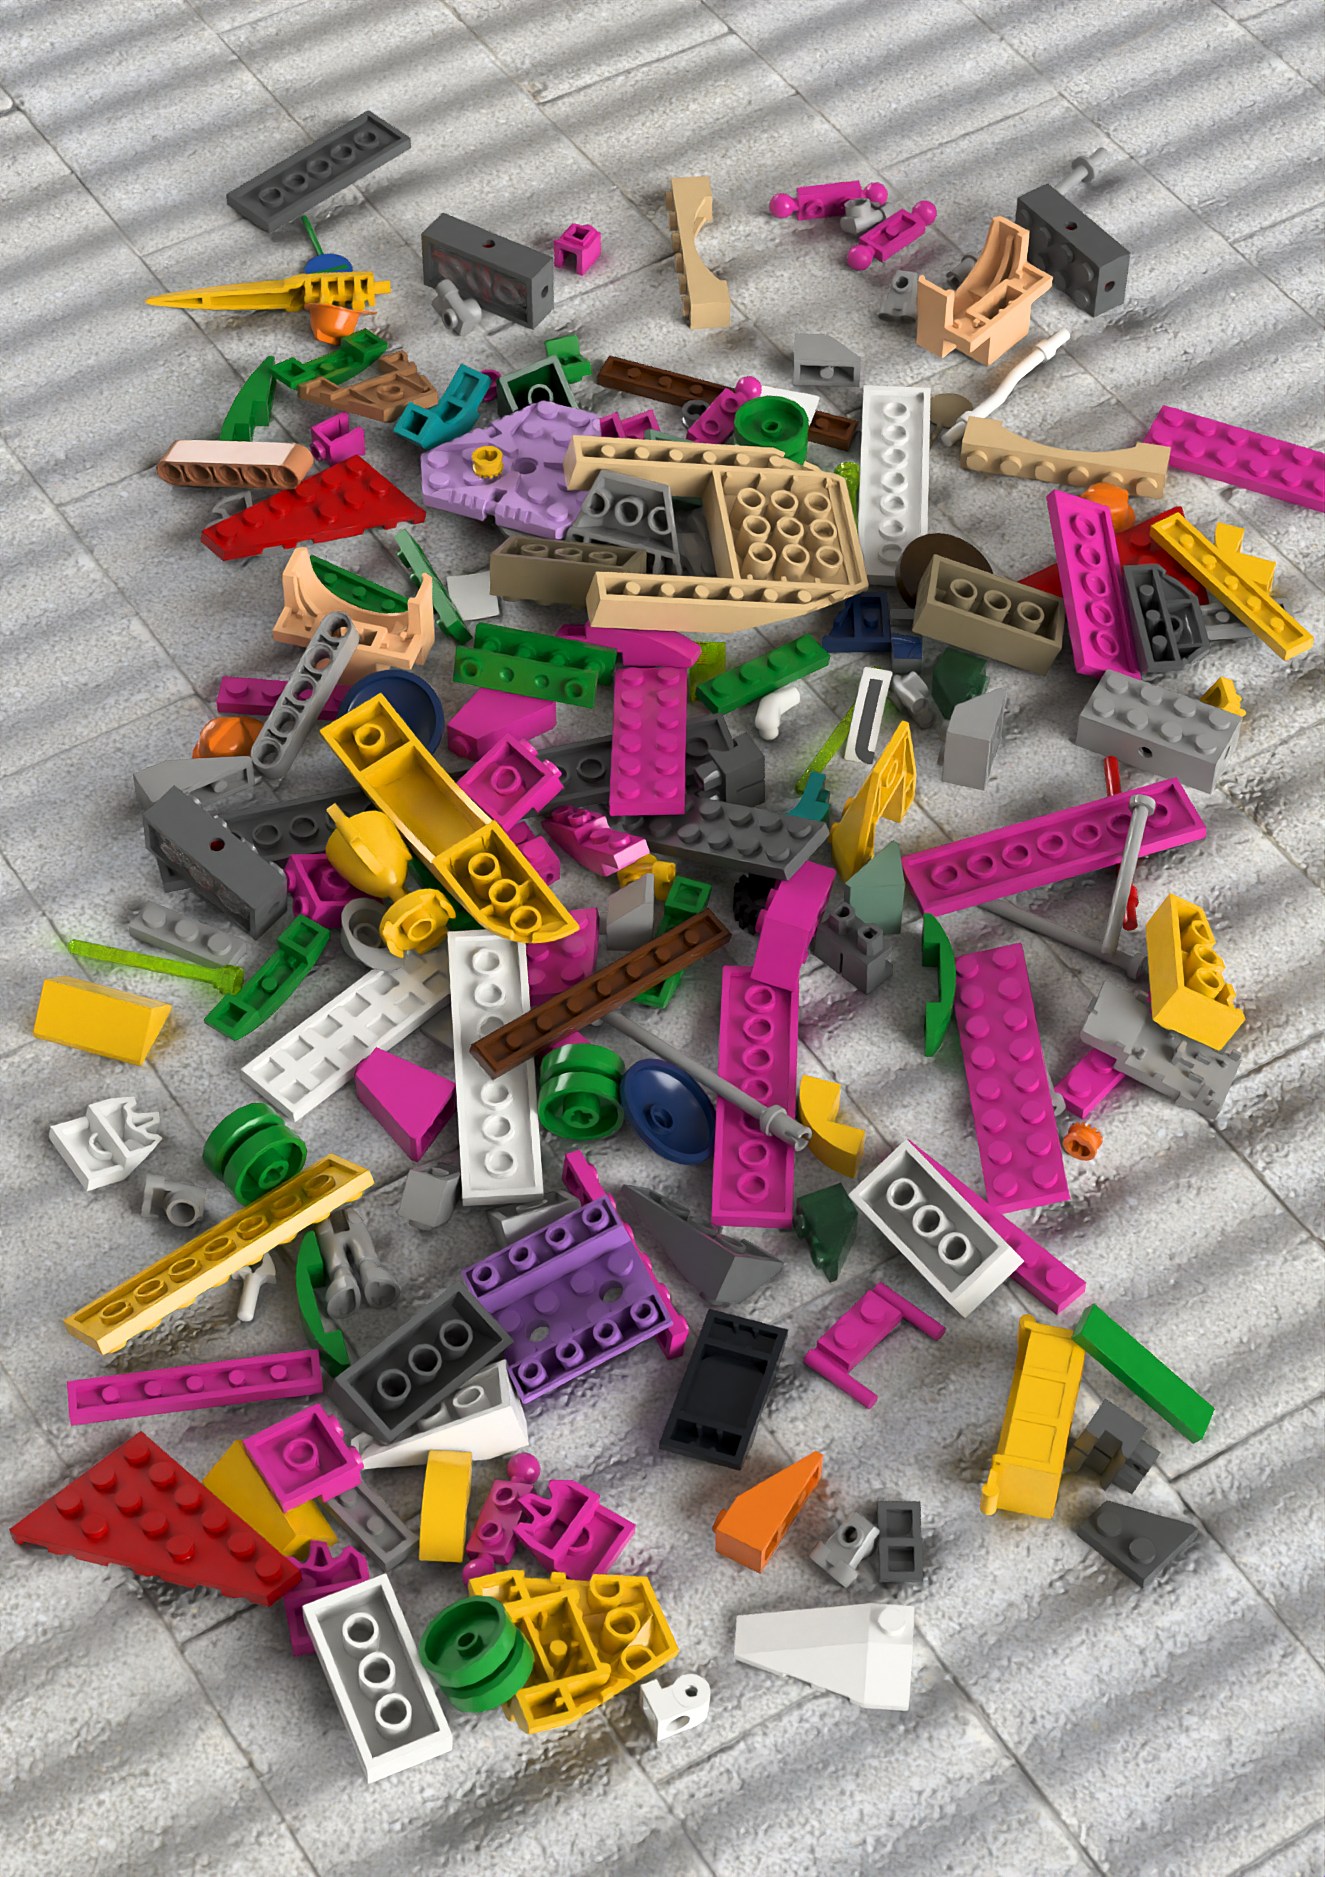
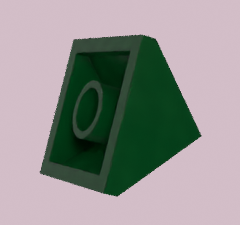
[496,354,579,418]

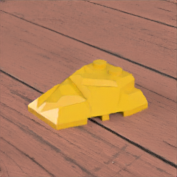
[468,1570,679,1735]

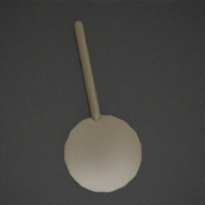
[929,393,974,451]

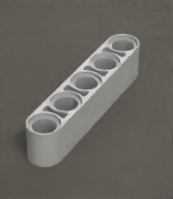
[250,611,360,780]

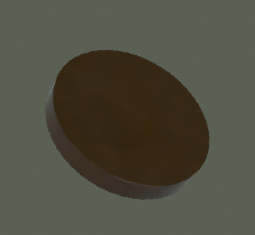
[895,533,994,609]

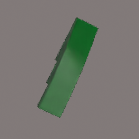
[218,356,277,442]

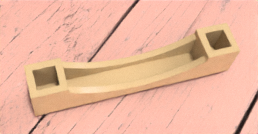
[665,176,730,329]
[960,416,1171,500]

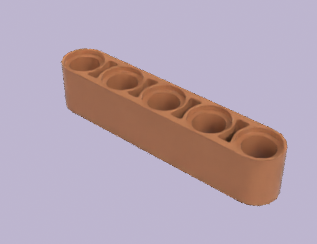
[156,440,314,490]

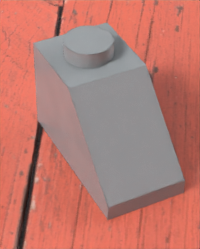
[793,333,861,387]
[599,873,654,951]
[398,1160,462,1231]

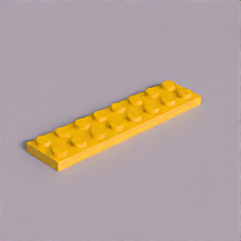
[63,1153,375,1355]

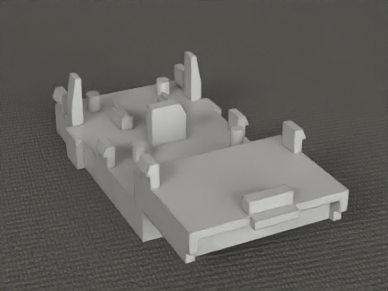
[1079,980,1242,1120]

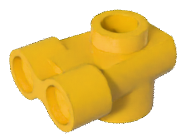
[617,853,676,901]

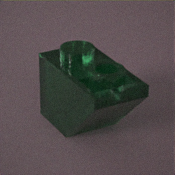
[931,647,990,720]
[792,1182,858,1283]

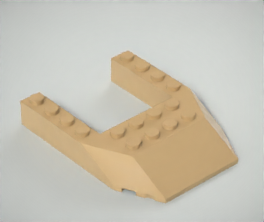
[563,435,869,634]

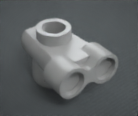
[840,198,896,237]
[878,270,919,324]
[432,279,482,336]
[887,671,937,729]
[141,1173,206,1226]
[808,1511,880,1588]

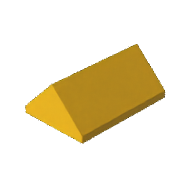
[33,975,172,1066]
[202,1439,338,1562]

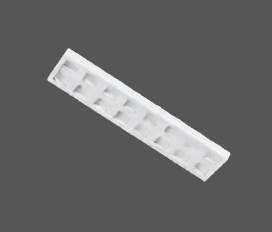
[241,926,486,1123]

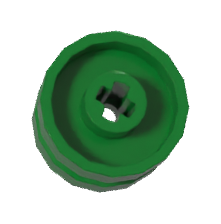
[734,395,809,465]
[537,1043,626,1140]
[202,1103,308,1206]
[418,1595,535,1713]

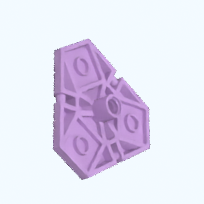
[420,400,601,540]

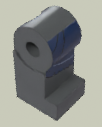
[889,608,923,675]

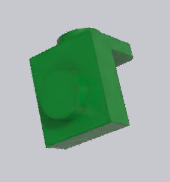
[544,334,592,384]

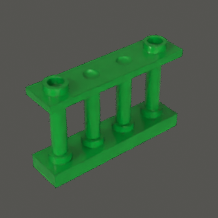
[453,622,617,709]

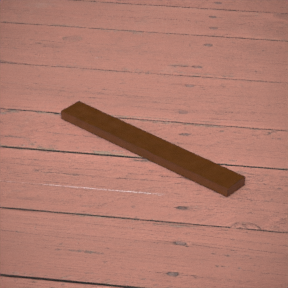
[597,355,860,452]
[469,908,732,1080]

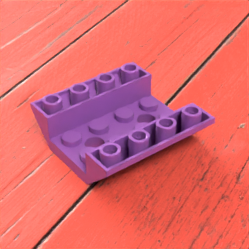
[461,1194,674,1404]

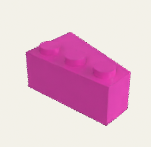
[750,861,837,992]

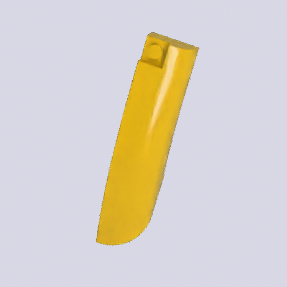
[319,693,580,943]

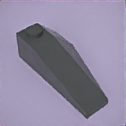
[620,1184,784,1306]

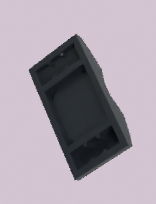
[659,1309,788,1471]

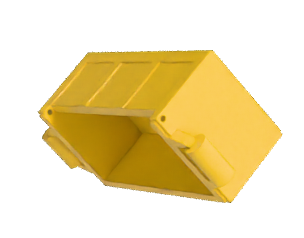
[980,1314,1086,1519]

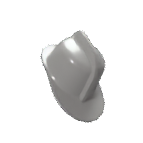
[340,898,408,972]

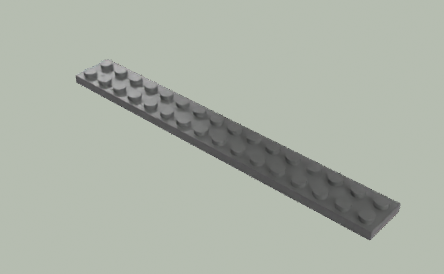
[155,712,733,893]

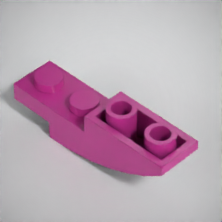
[554,620,702,669]
[540,805,650,877]

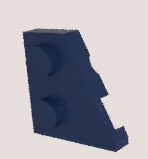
[822,591,891,653]

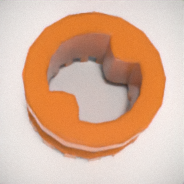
[1062,1122,1103,1161]

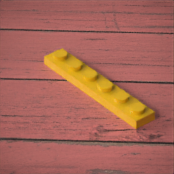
[1150,512,1314,661]

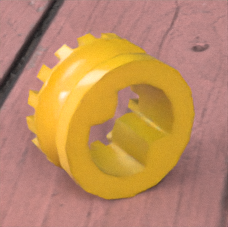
[472,446,504,479]

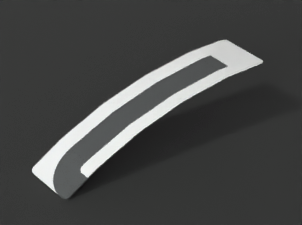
[844,667,892,764]

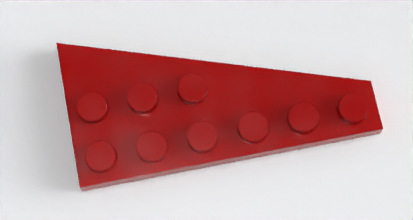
[200,454,426,561]

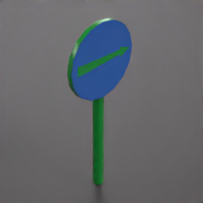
[301,215,353,274]

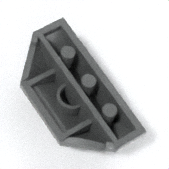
[1122,564,1211,673]

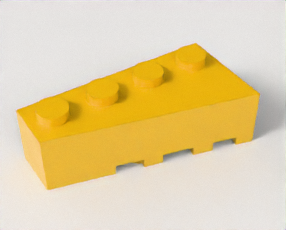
[1145,893,1245,1051]

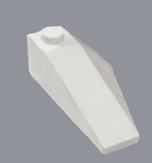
[351,1359,529,1469]
[734,1603,914,1711]

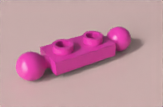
[769,180,888,221]
[847,200,937,271]
[686,376,762,445]
[462,1452,541,1589]

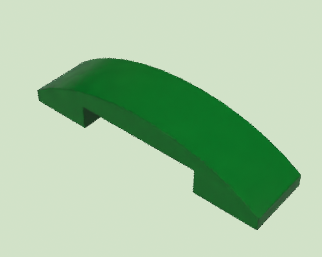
[268,328,388,391]
[630,876,712,1010]
[921,913,956,1057]
[203,914,331,1041]
[296,1231,351,1379]

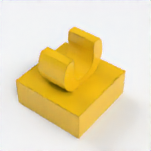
[1199,676,1246,717]

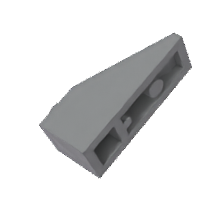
[133,756,255,812]

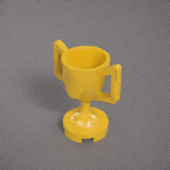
[326,803,456,958]

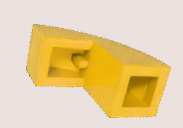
[1213,522,1276,595]
[798,1074,865,1179]
[419,1450,472,1563]

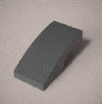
[877,1501,923,1583]

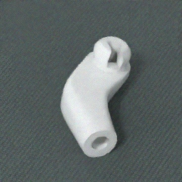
[755,686,800,740]

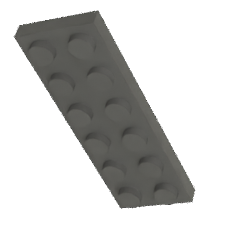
[226,110,411,234]
[612,794,830,882]

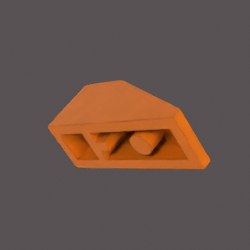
[712,1451,823,1574]

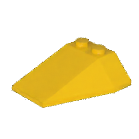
[828,720,917,886]

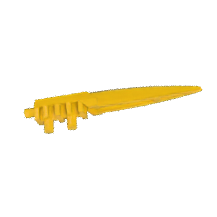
[144,271,391,312]

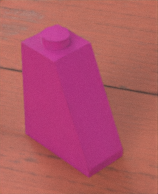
[447,687,557,762]
[354,1047,457,1163]

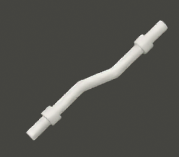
[941,328,1070,447]

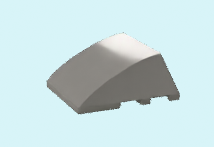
[564,469,682,576]

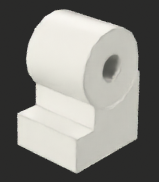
[639,1674,711,1741]

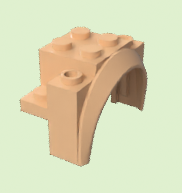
[916,216,1053,367]
[273,547,435,686]

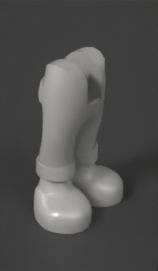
[314,1207,401,1319]

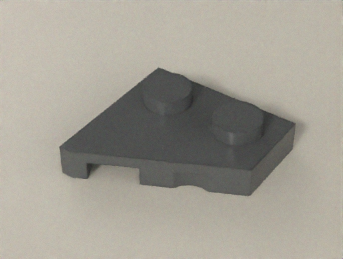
[1077,1500,1198,1589]

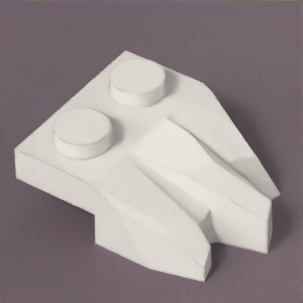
[49,1097,163,1191]

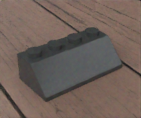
[328,1280,514,1445]

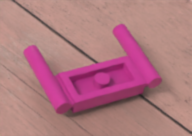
[803,1282,946,1409]

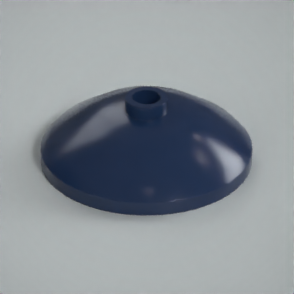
[336,669,444,755]
[620,1059,716,1165]

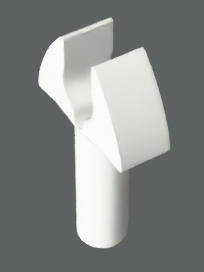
[231,1252,277,1322]

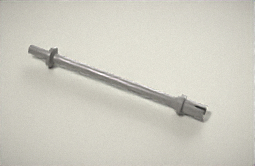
[946,147,1108,290]
[590,1010,812,1151]

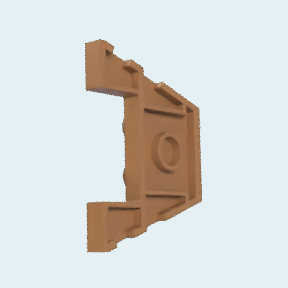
[297,350,438,423]

